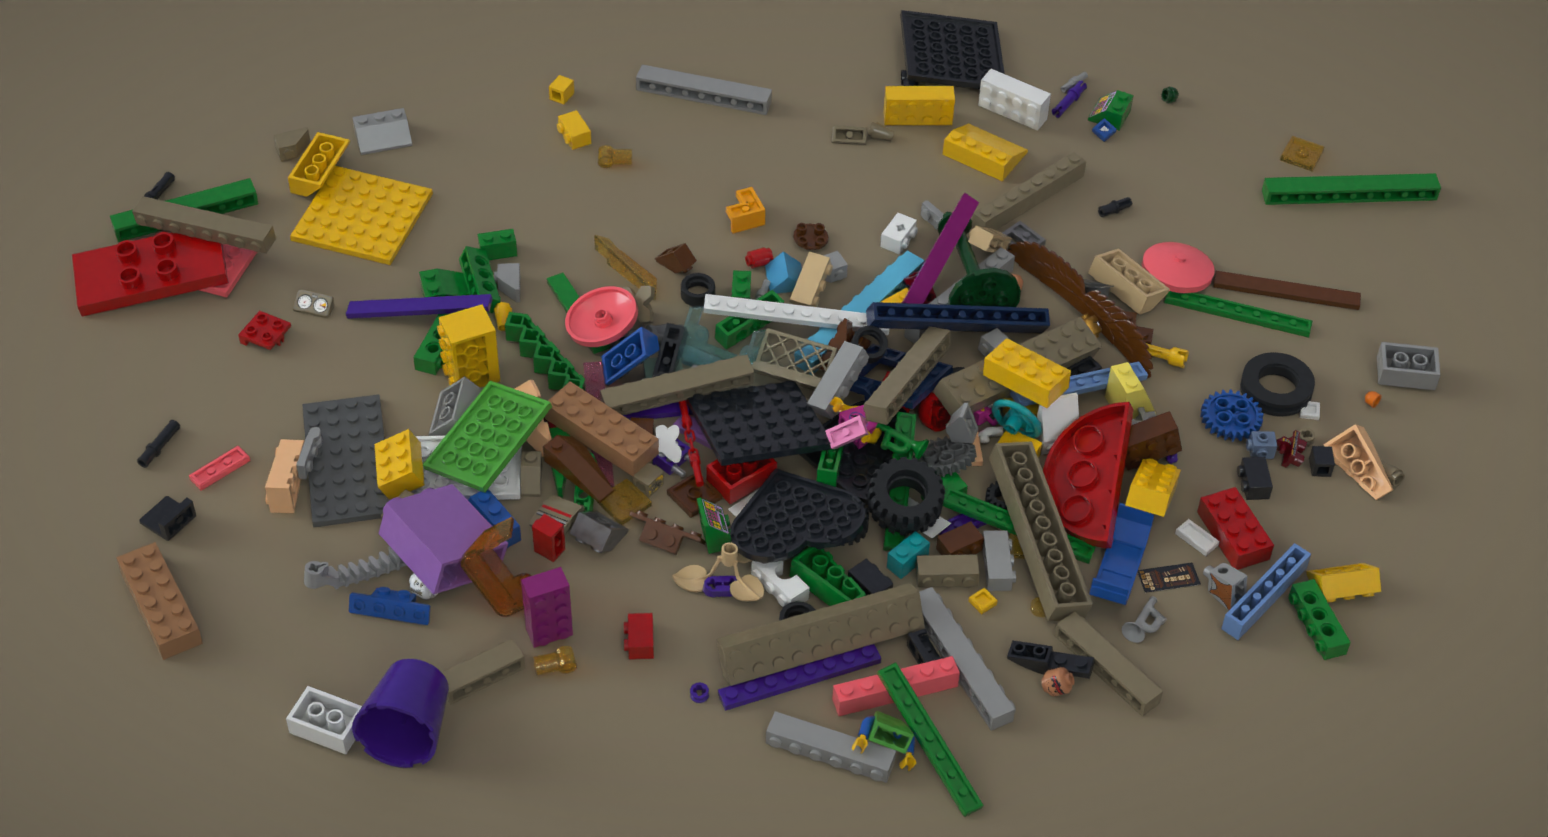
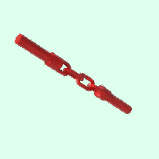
[679,400,704,487]

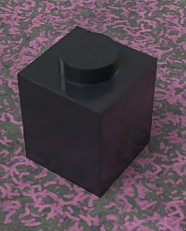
[1309,446,1335,477]

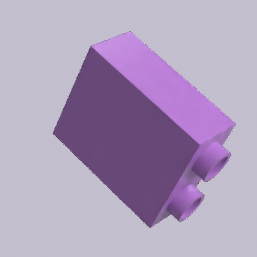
[378,484,508,595]

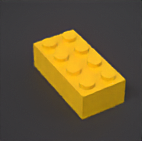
[883,86,955,125]
[983,338,1071,408]
[1125,459,1181,517]

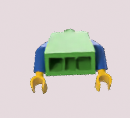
[852,711,916,771]

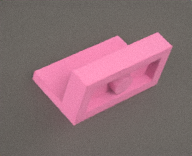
[825,415,869,449]

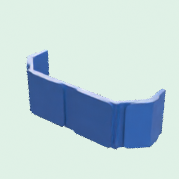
[1089,503,1155,605]

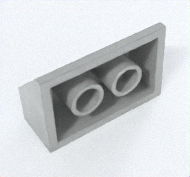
[352,108,412,155]
[429,377,482,436]

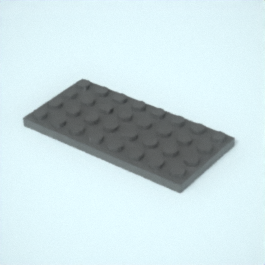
[302,394,390,527]

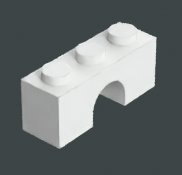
[751,561,810,607]

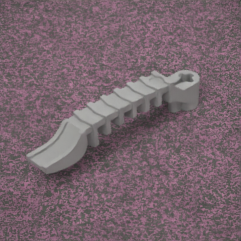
[304,546,407,589]

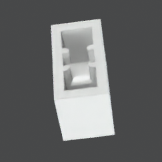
[880,213,918,254]

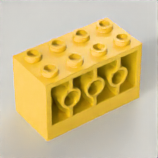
[437,304,501,388]

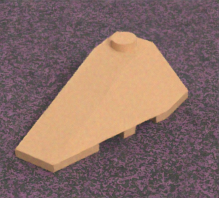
[515,380,552,457]
[1323,424,1393,500]

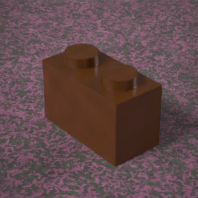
[936,521,984,555]

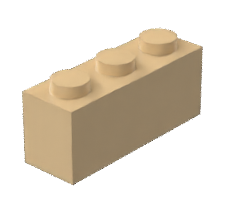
[968,226,1012,253]
[790,251,833,307]

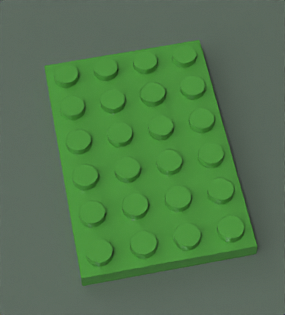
[423,381,552,493]

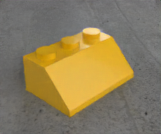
[1306,563,1381,602]

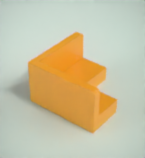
[726,187,765,234]

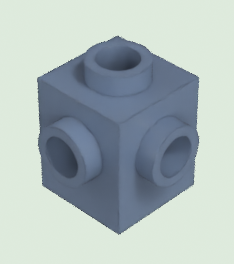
[1246,431,1277,459]

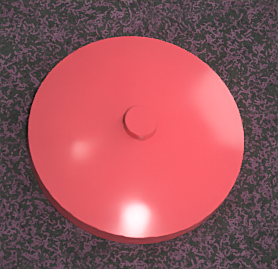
[1142,242,1215,293]
[565,286,638,347]

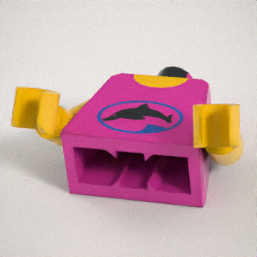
[830,397,882,449]

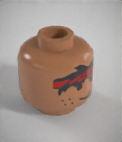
[1042,667,1075,697]

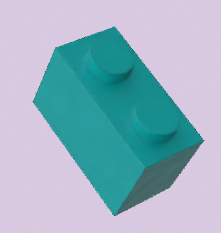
[886,531,930,579]

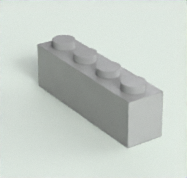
[807,341,869,419]

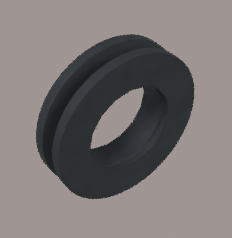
[1240,352,1315,416]

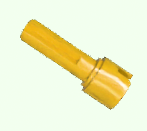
[1146,343,1189,368]

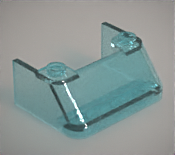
[681,306,766,367]

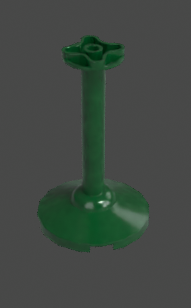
[937,212,1021,307]

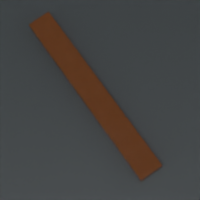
[1213,271,1361,310]

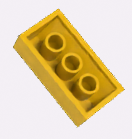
[288,132,350,197]

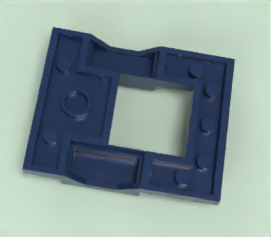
[849,344,953,409]

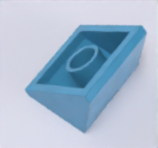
[765,251,802,293]

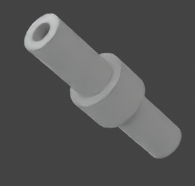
[1061,72,1088,92]
[755,280,771,299]

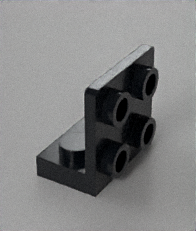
[139,496,196,541]

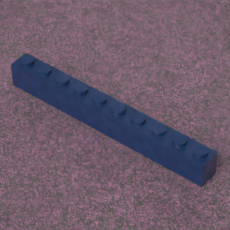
[866,302,1050,334]

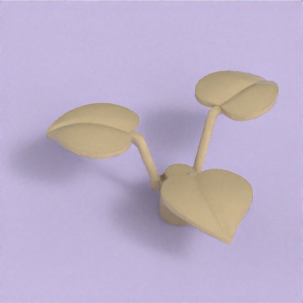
[673,541,764,601]

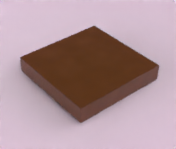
[667,474,722,518]

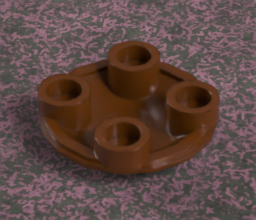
[793,223,829,250]

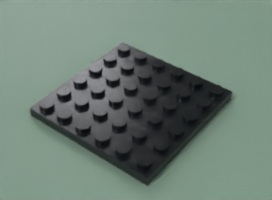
[900,10,1005,89]
[686,381,832,466]

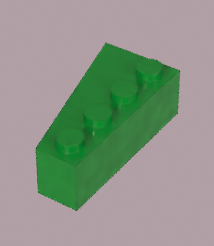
[789,547,866,606]

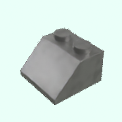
[570,511,629,553]

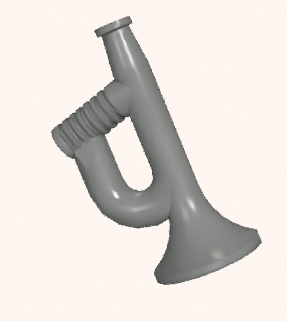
[1122,596,1167,643]

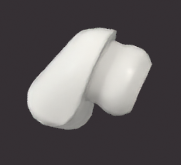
[978,427,1003,443]

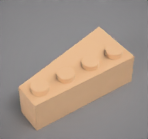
[265,439,304,513]

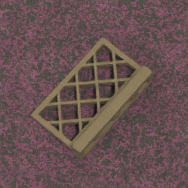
[752,328,838,390]

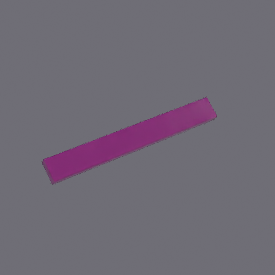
[902,193,979,304]

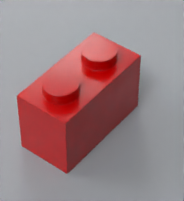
[532,514,566,562]
[624,613,654,659]

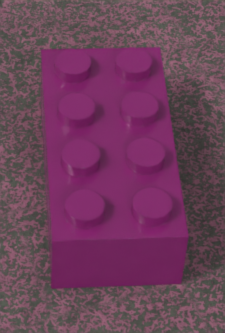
[521,567,573,648]

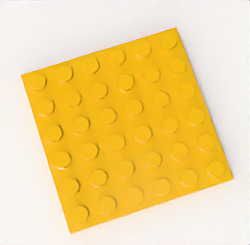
[290,166,433,265]

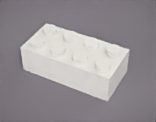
[978,69,1051,131]

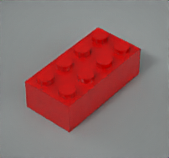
[1197,487,1274,570]

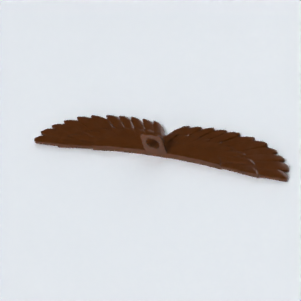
[1006,241,1153,378]

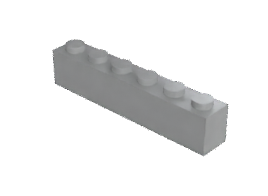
[766,711,896,783]

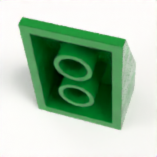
[419,268,469,297]

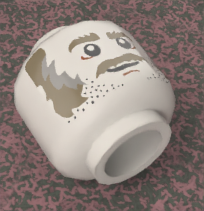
[409,573,438,600]

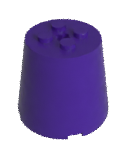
[352,659,449,768]

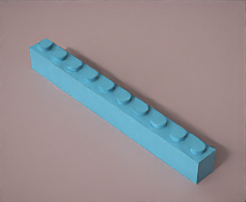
[794,250,925,375]

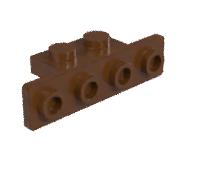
[629,510,705,555]

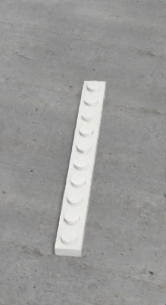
[703,294,889,335]

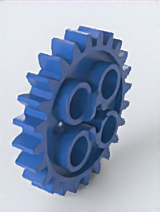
[1200,389,1264,442]

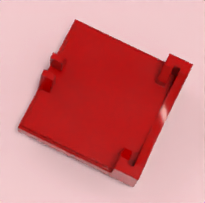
[238,310,291,350]

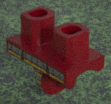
[1276,430,1307,468]

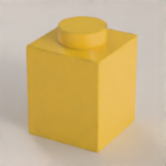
[549,75,574,105]

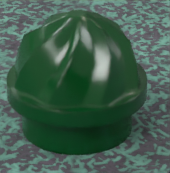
[1161,86,1179,103]

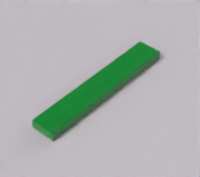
[547,272,610,354]

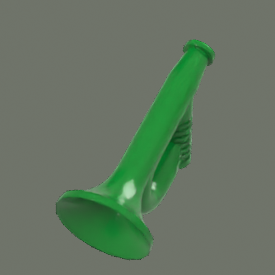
[876,423,929,460]

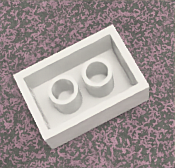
[286,686,362,754]

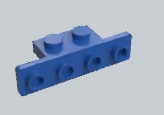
[349,587,431,625]

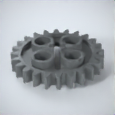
[913,436,977,477]

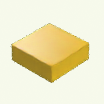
[969,588,998,614]

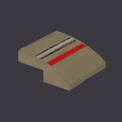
[529,494,585,535]

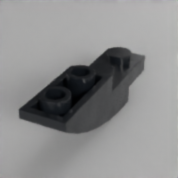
[1007,640,1095,679]

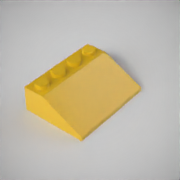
[943,123,1028,181]

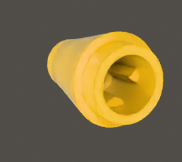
[494,302,512,331]

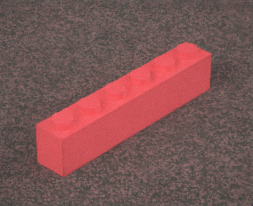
[832,656,960,716]

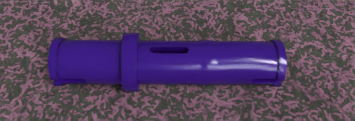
[1052,81,1087,118]

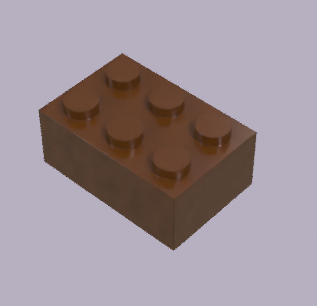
[1125,411,1182,471]

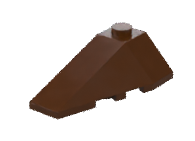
[543,435,614,503]

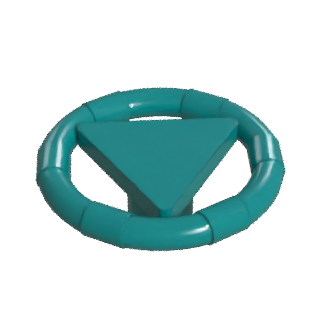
[991,399,1042,439]

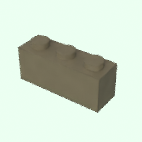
[915,555,979,588]

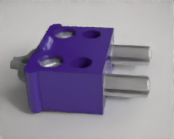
[652,438,690,477]

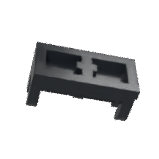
[907,629,943,664]

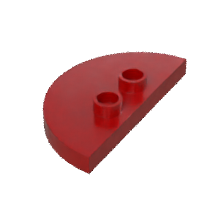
[1043,402,1134,549]

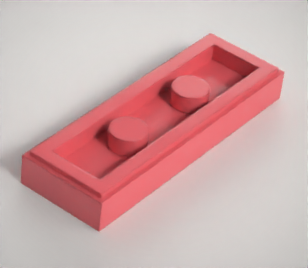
[189,446,250,491]

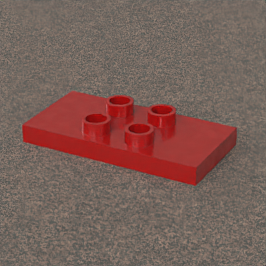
[72,232,229,317]

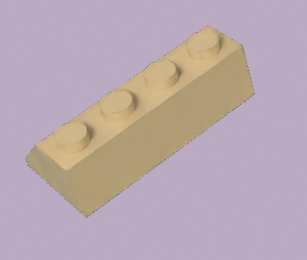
[1088,248,1170,315]

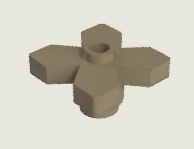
[623,285,655,324]

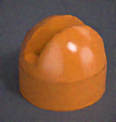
[1365,391,1382,408]

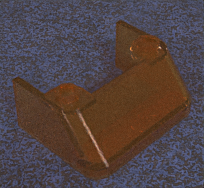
[460,517,532,617]

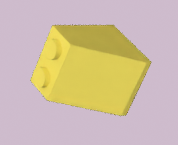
[1105,362,1156,419]

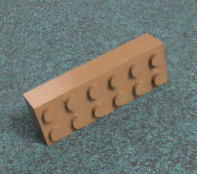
[545,382,659,476]
[116,542,203,660]

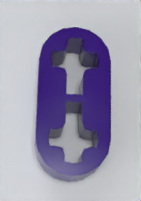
[703,576,737,597]

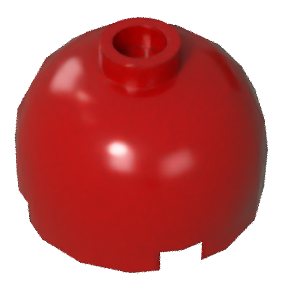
[918,392,951,431]

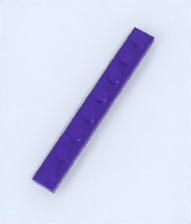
[718,644,882,711]

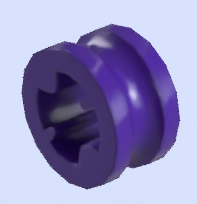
[690,682,709,703]

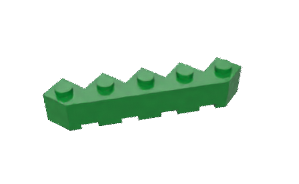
[505,312,586,391]

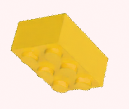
[374,429,425,500]

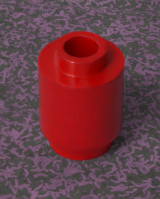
[745,247,773,269]

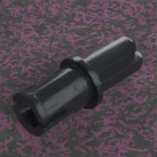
[1098,197,1133,218]

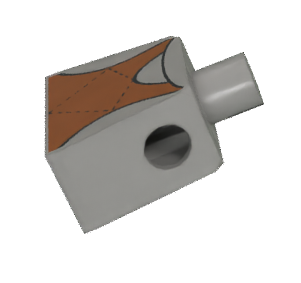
[1203,563,1247,611]

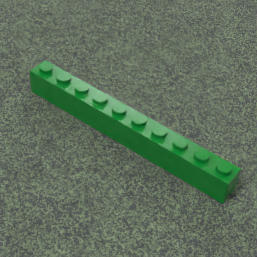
[1262,173,1441,205]

